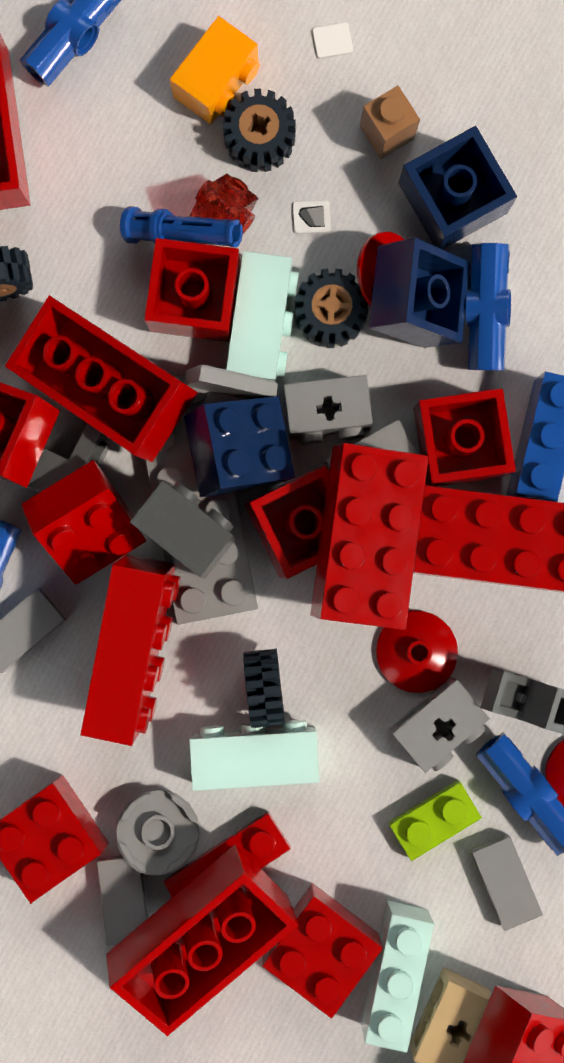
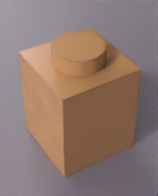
[360,85,420,159]

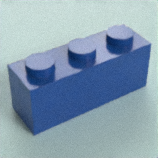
[506,371,564,502]

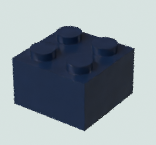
[398,125,517,250]
[369,237,470,348]
[184,396,295,497]

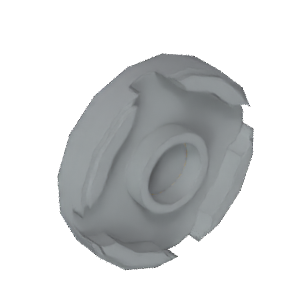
[116,790,199,876]

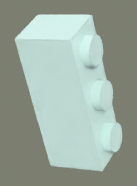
[226,251,299,383]
[189,720,320,791]
[361,900,434,1053]

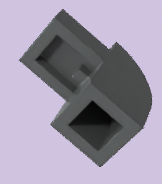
[28,423,110,493]
[480,667,564,734]

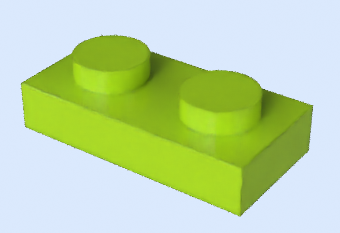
[388,780,482,862]

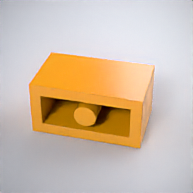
[169,15,260,125]

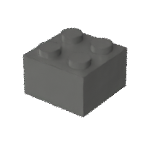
[130,481,236,578]

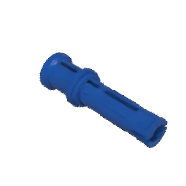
[120,206,243,248]

